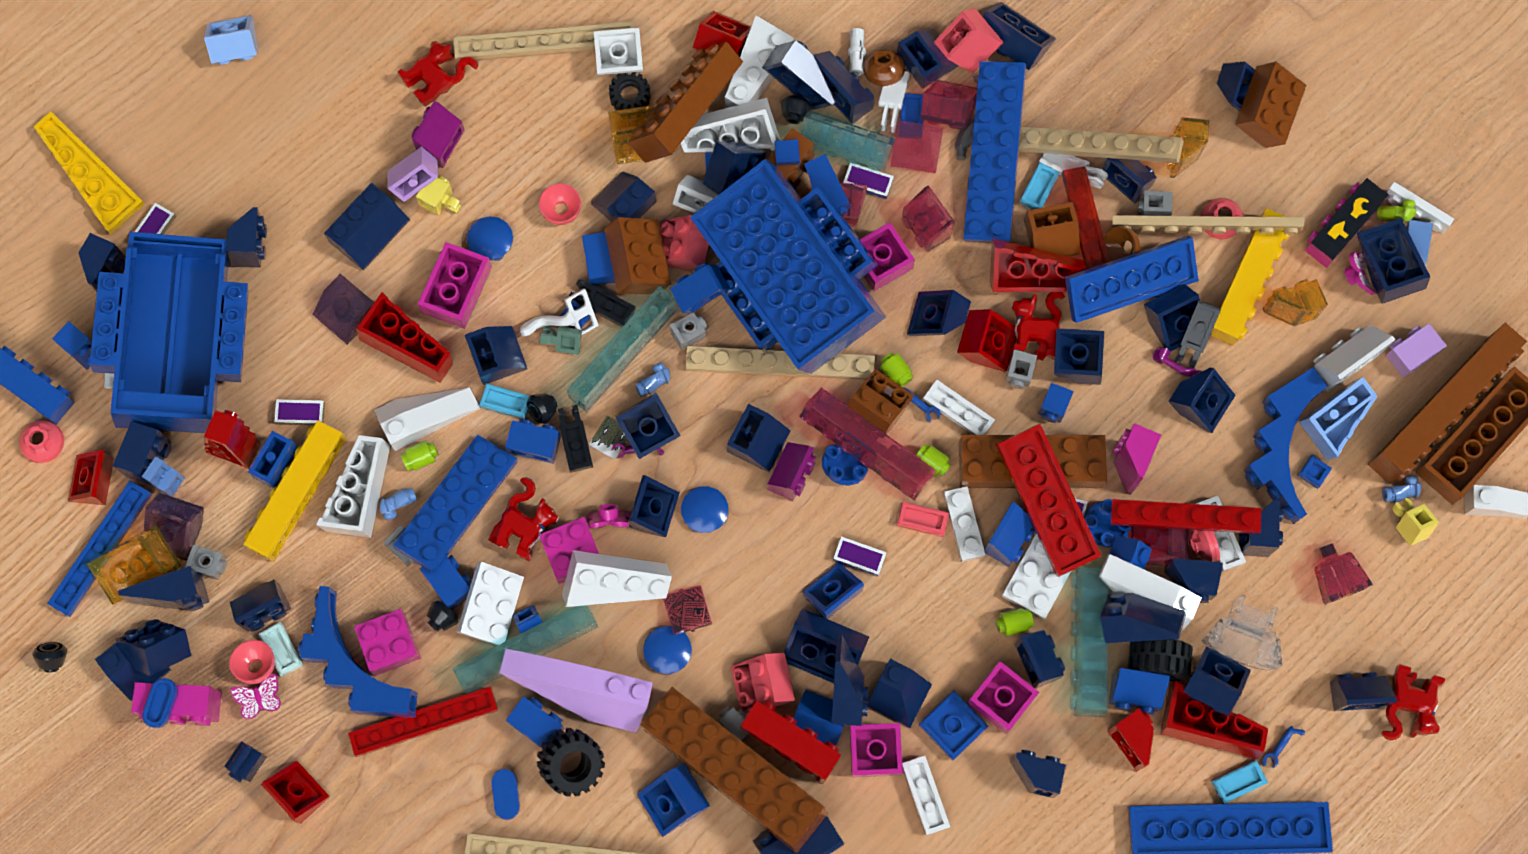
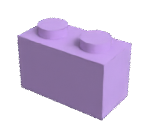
[387,146,438,202]
[1386,324,1447,378]

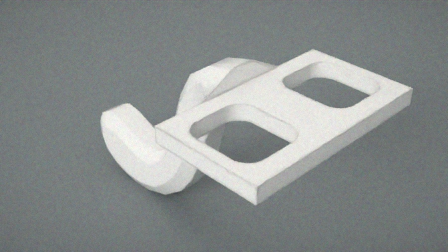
[519,288,599,336]

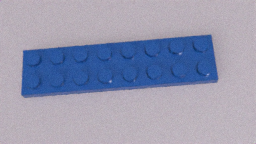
[963,61,1026,243]
[1128,802,1333,854]

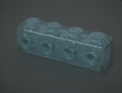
[800,111,896,171]

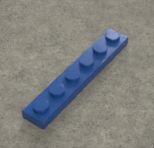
[47,481,152,617]

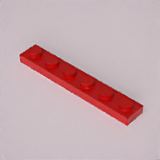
[1111,499,1261,534]
[348,686,499,757]

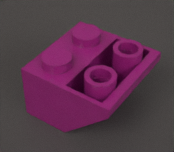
[412,101,465,168]
[767,442,816,501]

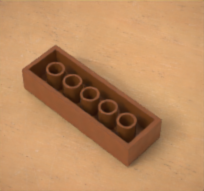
[627,41,743,163]
[1416,366,1528,505]
[959,435,1107,488]

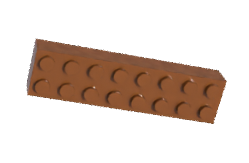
[1368,322,1527,484]
[640,687,828,853]

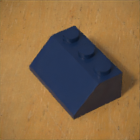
[983,2,1056,70]
[813,51,874,125]
[324,183,410,271]
[784,609,869,683]
[752,816,845,854]

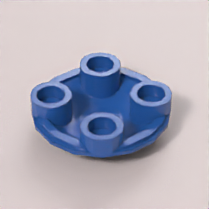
[467,216,513,261]
[822,444,868,486]
[681,486,728,533]
[1084,499,1132,547]
[643,626,692,675]

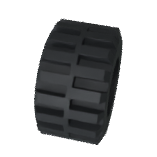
[1128,639,1193,681]
[537,728,605,797]

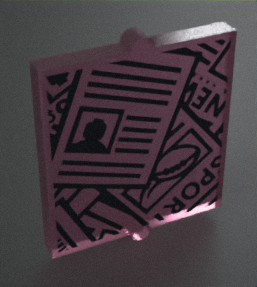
[663,585,712,635]

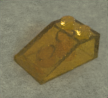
[87,525,182,605]

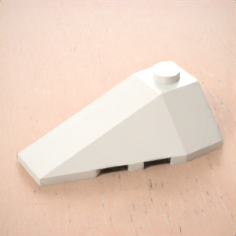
[374,387,481,451]
[1099,554,1201,632]

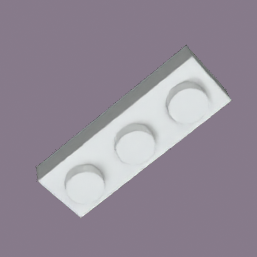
[1386,182,1454,234]
[923,380,995,435]
[943,486,985,562]
[1196,496,1246,572]
[902,756,950,836]

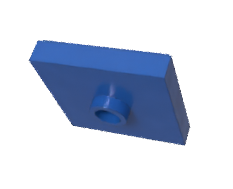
[919,691,988,761]

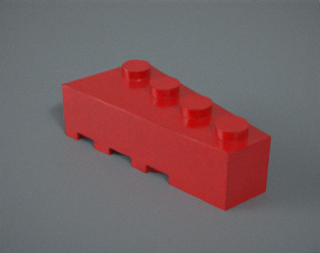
[990,238,1088,292]
[356,292,453,383]
[203,410,261,469]
[1160,681,1268,759]
[740,700,841,784]

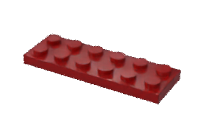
[995,424,1102,577]

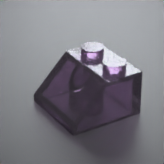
[312,273,374,345]
[142,493,204,561]

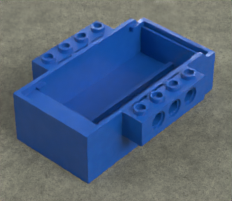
[690,159,886,374]
[90,232,249,433]

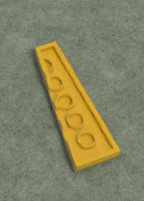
[33,111,145,235]

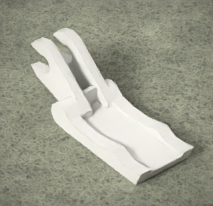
[879,72,910,132]
[1039,153,1108,189]

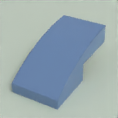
[1406,220,1433,266]
[142,457,185,498]

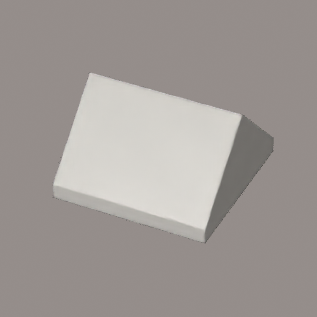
[594,28,643,75]

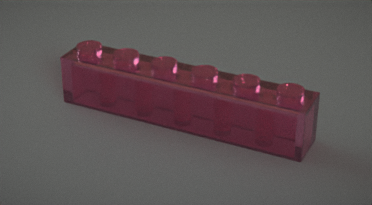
[800,387,936,501]

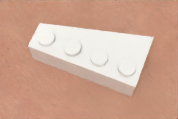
[725,16,794,108]
[681,98,780,153]
[316,435,390,538]
[562,550,672,607]

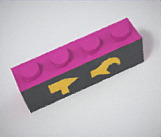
[1305,178,1389,268]

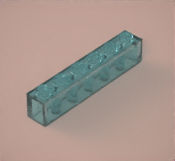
[567,286,678,412]
[1070,567,1108,717]
[453,605,598,694]

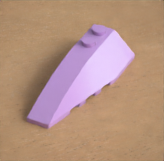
[499,649,653,733]

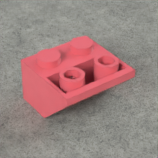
[934,8,1004,73]
[660,215,709,271]
[731,653,795,713]

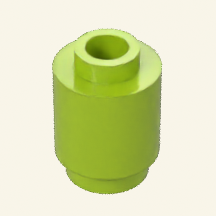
[880,352,914,387]
[401,440,439,471]
[914,444,951,477]
[996,608,1034,637]

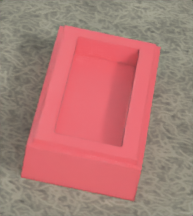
[897,502,949,537]

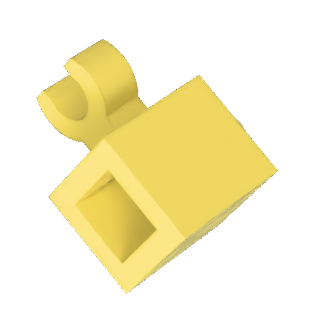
[416,176,462,215]
[1392,498,1439,546]

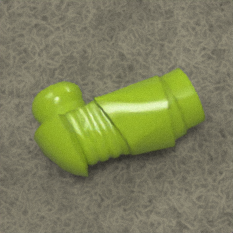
[1377,199,1417,222]

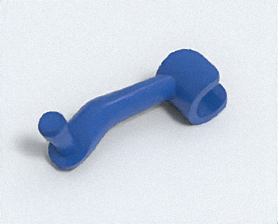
[904,388,940,423]
[1261,726,1305,768]

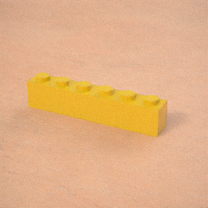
[1210,208,1289,346]
[243,420,347,563]

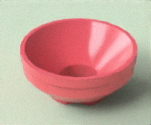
[539,183,581,225]
[1201,198,1243,240]
[19,420,64,463]
[1189,530,1220,562]
[229,640,275,684]

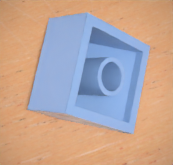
[204,15,258,65]

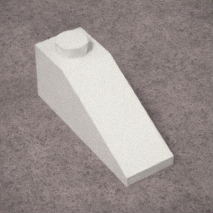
[1464,485,1528,518]

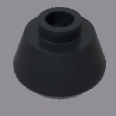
[781,95,812,124]
[527,393,558,424]
[427,600,458,632]
[32,642,68,673]

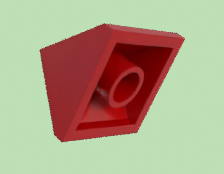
[68,450,114,505]
[261,761,330,824]

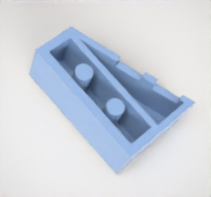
[1299,377,1377,460]

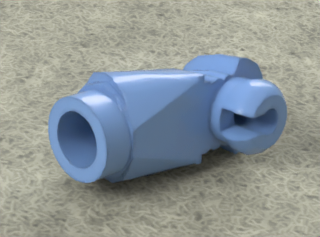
[635,363,670,397]
[1382,476,1422,503]
[379,488,417,520]

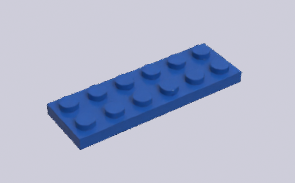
[1065,236,1199,323]
[393,435,517,573]

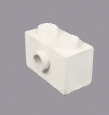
[673,175,719,213]

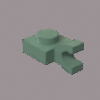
[539,327,582,355]

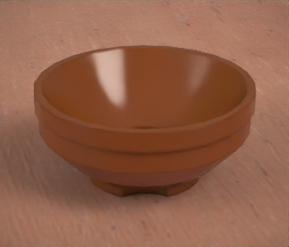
[864,50,905,86]
[1101,226,1140,263]

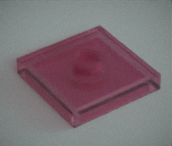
[891,120,944,174]

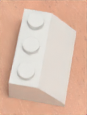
[1313,325,1396,392]

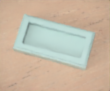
[259,622,303,677]

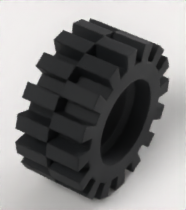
[609,72,651,116]

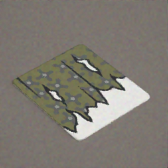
[589,416,627,459]

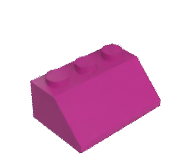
[1112,423,1161,495]

